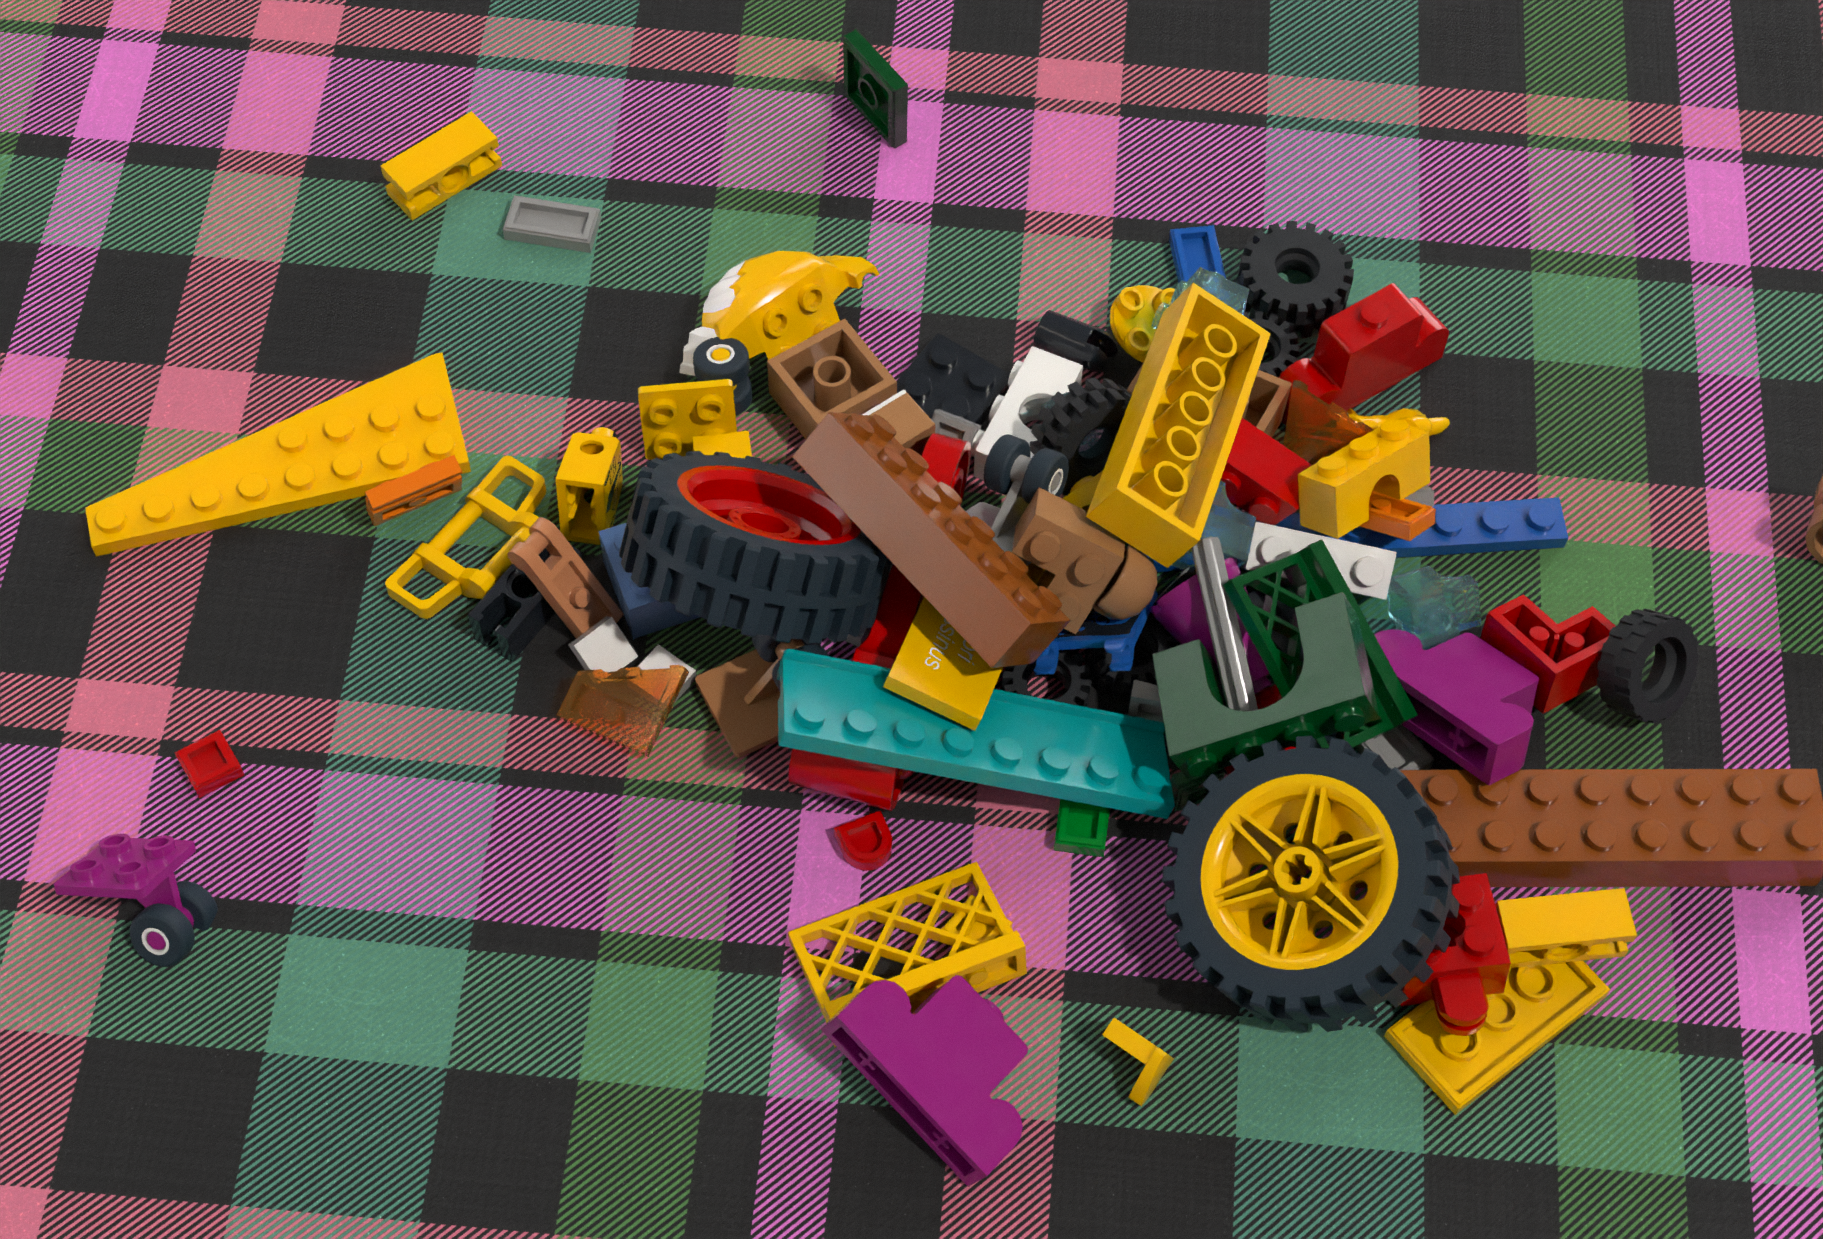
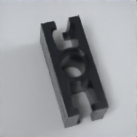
[468,546,583,663]

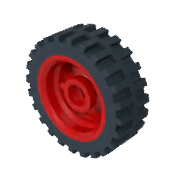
[619,451,892,644]

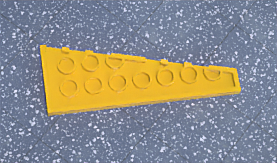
[85,352,471,557]

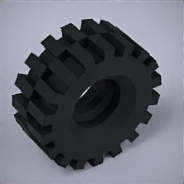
[1236,221,1354,338]
[1030,378,1132,496]

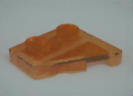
[1283,380,1374,465]
[557,665,689,757]

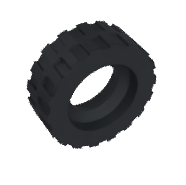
[1597,609,1699,723]

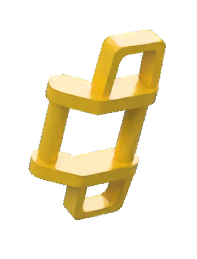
[385,455,546,619]

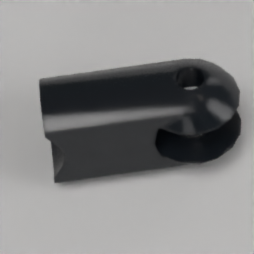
[1033,310,1118,372]

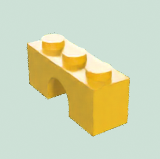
[1298,419,1430,539]

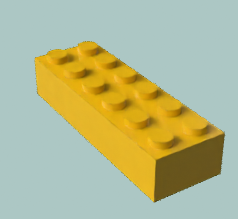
[1086,283,1271,568]

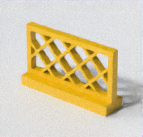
[788,862,1027,1047]

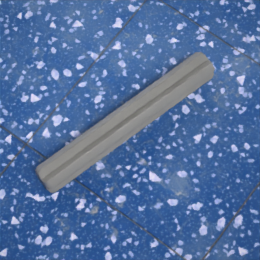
[1191,537,1258,711]

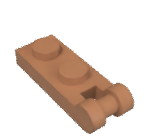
[507,517,624,639]

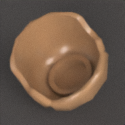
[1092,544,1157,620]

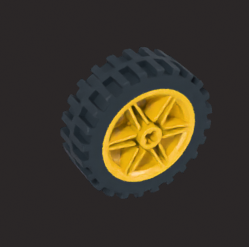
[1162,736,1460,1032]

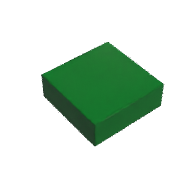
[1054,799,1110,857]

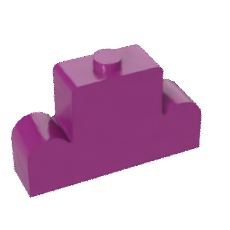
[1374,629,1539,785]
[820,975,1028,1187]

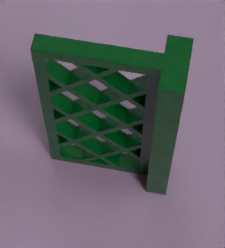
[1222,540,1418,748]

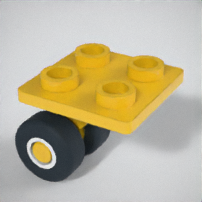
[638,337,752,460]

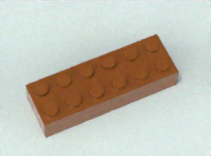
[792,412,1071,668]

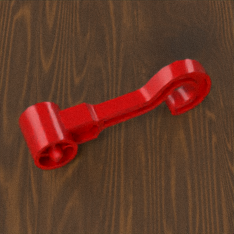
[788,433,971,811]

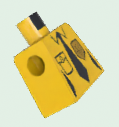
[556,427,623,545]

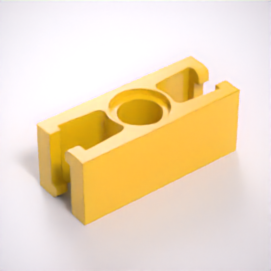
[381,111,502,221]
[1496,888,1637,968]

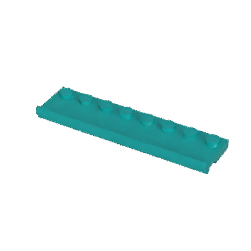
[777,649,1175,819]

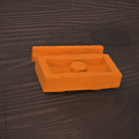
[365,455,462,526]

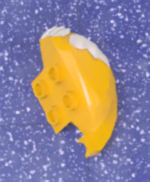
[679,251,879,376]

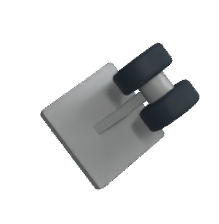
[966,434,1069,566]

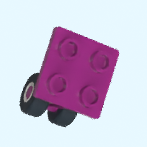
[53,834,218,967]

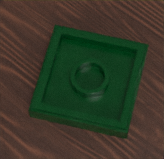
[843,29,908,148]

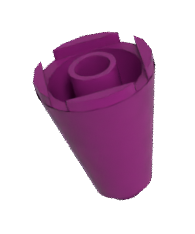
[1149,557,1272,694]

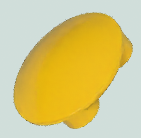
[1110,285,1181,363]

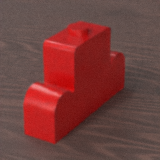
[1278,283,1449,439]

